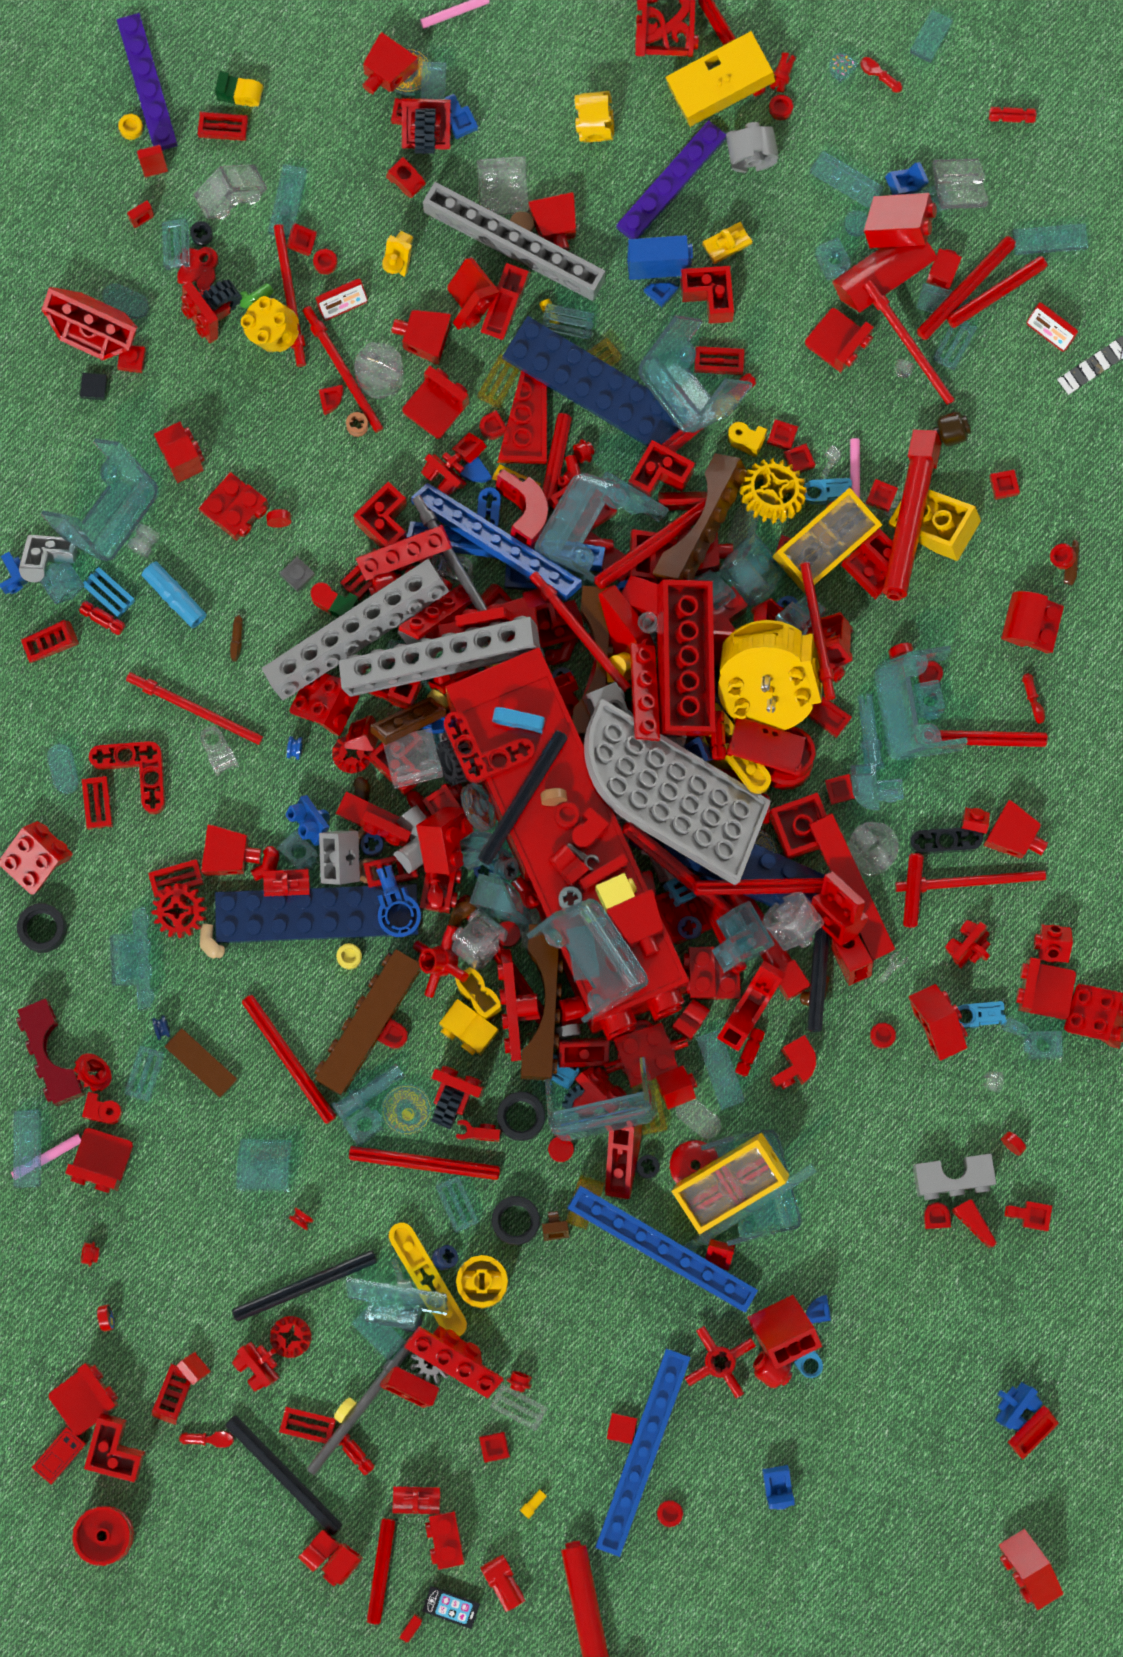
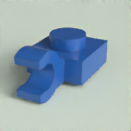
[445,94,478,139]

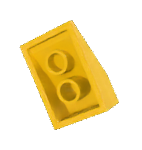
[888,490,981,561]

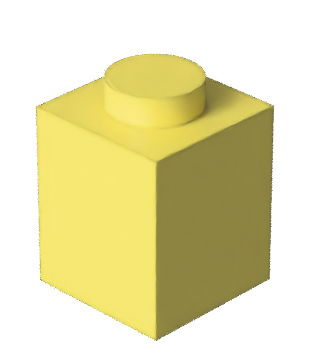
[595,873,637,913]

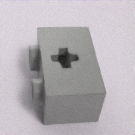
[319,830,360,885]

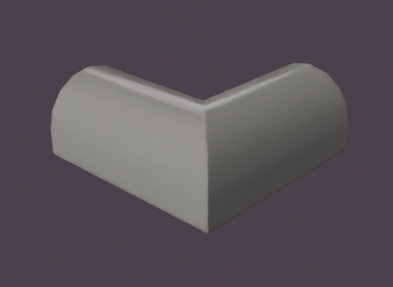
[19,535,78,582]
[394,805,427,874]

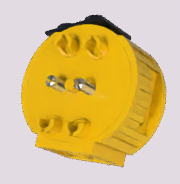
[714,620,823,731]

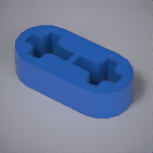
[477,487,501,527]

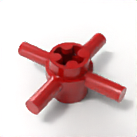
[413,924,469,998]
[684,1326,756,1398]

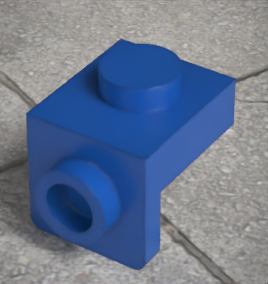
[885,162,928,195]
[0,552,27,594]
[762,1465,795,1510]

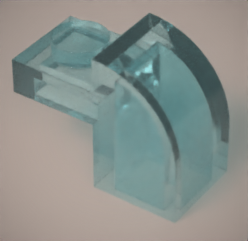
[775,595,826,635]
[850,763,904,810]
[460,831,513,873]

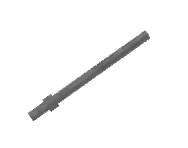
[412,495,487,611]
[306,1344,411,1475]

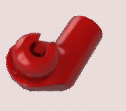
[558,455,581,489]
[544,639,577,665]
[250,846,280,881]
[511,875,540,909]

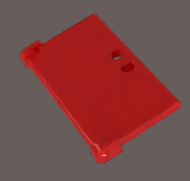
[726,718,806,778]

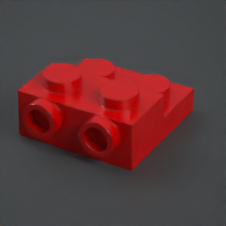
[198,472,269,541]
[684,947,741,1000]

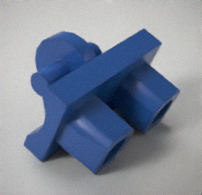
[286,795,330,846]
[994,1382,1042,1431]

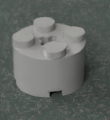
[726,122,779,172]

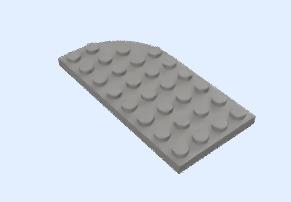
[584,699,771,885]

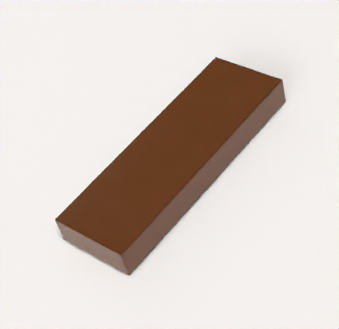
[371,697,446,745]
[165,1028,238,1098]

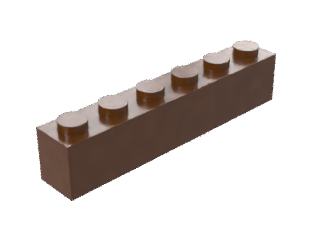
[314,949,421,1097]

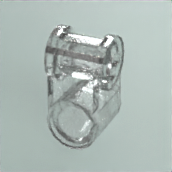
[431,552,474,584]
[200,726,239,777]

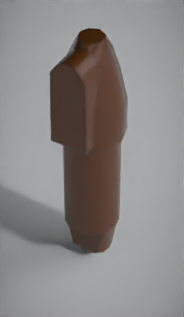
[1063,540,1079,586]
[230,615,243,662]

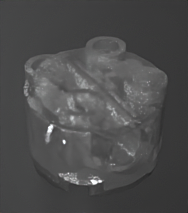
[354,342,404,399]
[847,822,899,877]
[763,892,824,951]
[451,909,508,971]

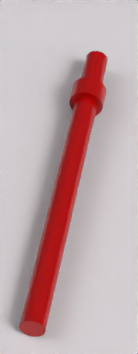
[273,224,306,367]
[863,280,955,405]
[302,306,383,433]
[800,562,835,700]
[529,571,631,692]
[126,672,264,745]
[895,870,1046,893]

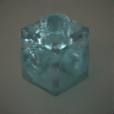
[40,561,84,604]

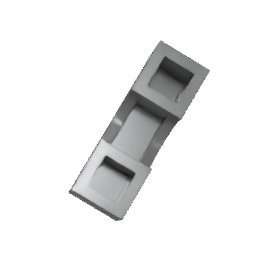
[912,1154,996,1200]

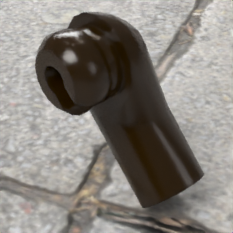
[353,777,371,801]

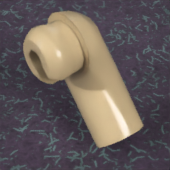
[200,924,225,959]

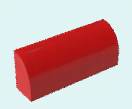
[832,242,938,312]

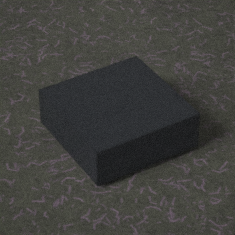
[80,373,108,401]

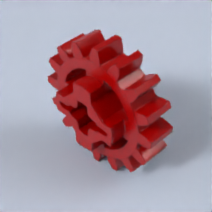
[151,883,208,938]

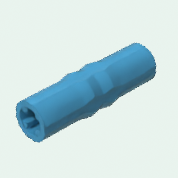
[142,561,207,628]

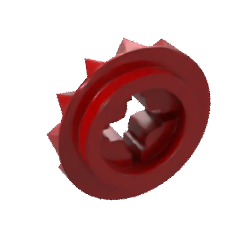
[332,734,372,773]
[73,1053,112,1091]
[270,1316,311,1358]

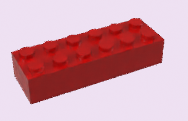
[657,580,715,736]

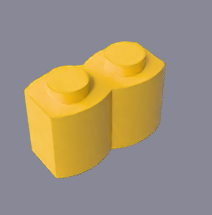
[455,967,501,1021]
[439,999,499,1056]

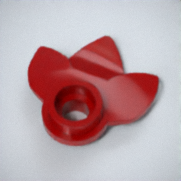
[177,247,218,291]

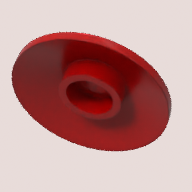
[669,1140,719,1183]

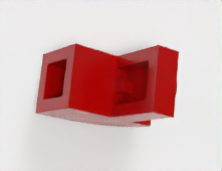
[369,681,422,709]
[770,1035,816,1090]

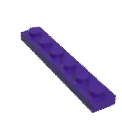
[116,13,178,150]
[616,120,727,239]

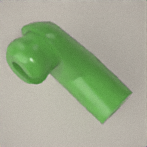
[240,283,274,309]

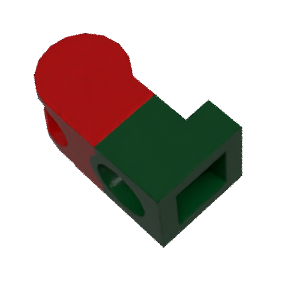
[311,582,360,618]

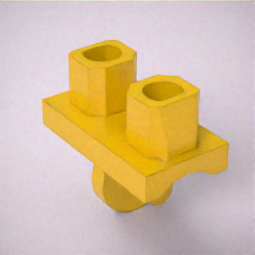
[702,221,753,264]
[382,231,413,277]

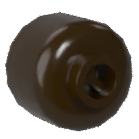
[933,411,971,447]

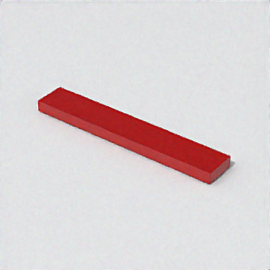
[808,813,895,961]

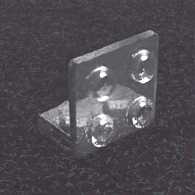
[477,156,529,215]
[383,728,443,789]

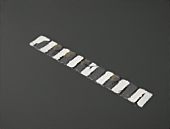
[1057,336,1123,395]

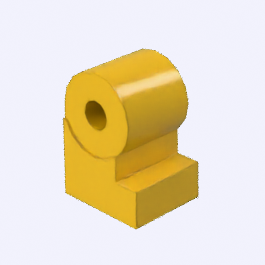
[728,422,767,458]

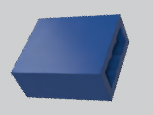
[627,235,693,280]

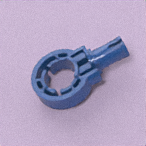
[376,865,421,937]

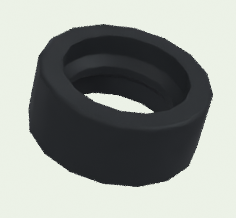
[17,903,67,953]
[497,1091,545,1141]
[491,1196,540,1246]

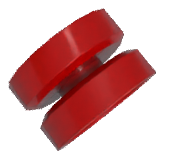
[765,727,816,790]
[72,1506,135,1566]

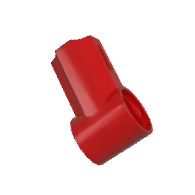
[480,1554,525,1612]

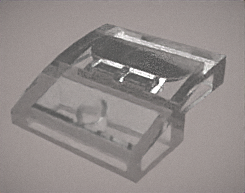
[933,159,989,209]

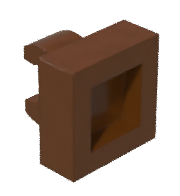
[542,1211,569,1241]

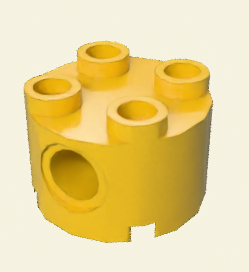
[575,91,614,143]
[241,296,299,353]
[456,1255,508,1309]

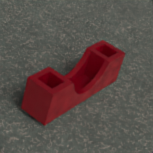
[16,998,85,1106]

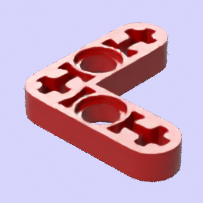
[444,711,535,783]
[88,741,165,815]

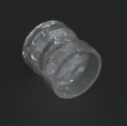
[127,524,160,558]

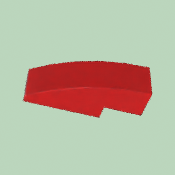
[480,263,531,341]

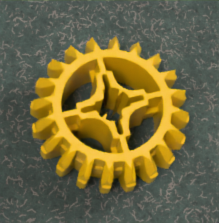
[740,458,806,524]

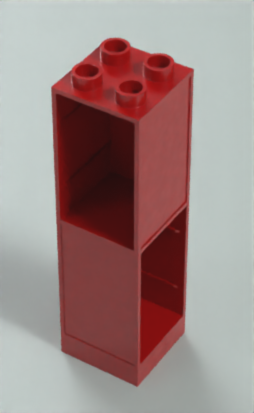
[445,647,689,1041]

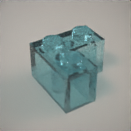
[712,901,775,973]

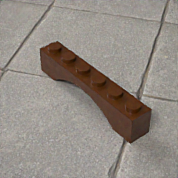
[653,453,747,583]
[573,586,613,739]
[520,924,563,1081]

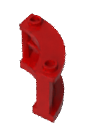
[635,0,699,57]
[752,598,853,668]

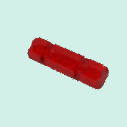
[989,107,1036,123]
[79,601,125,635]
[711,711,726,760]
[735,1028,765,1077]
[339,1433,375,1475]

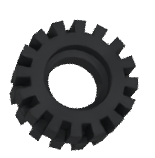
[435,736,476,785]

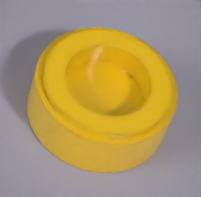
[118,114,143,140]

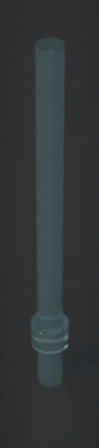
[683,1163,817,1251]

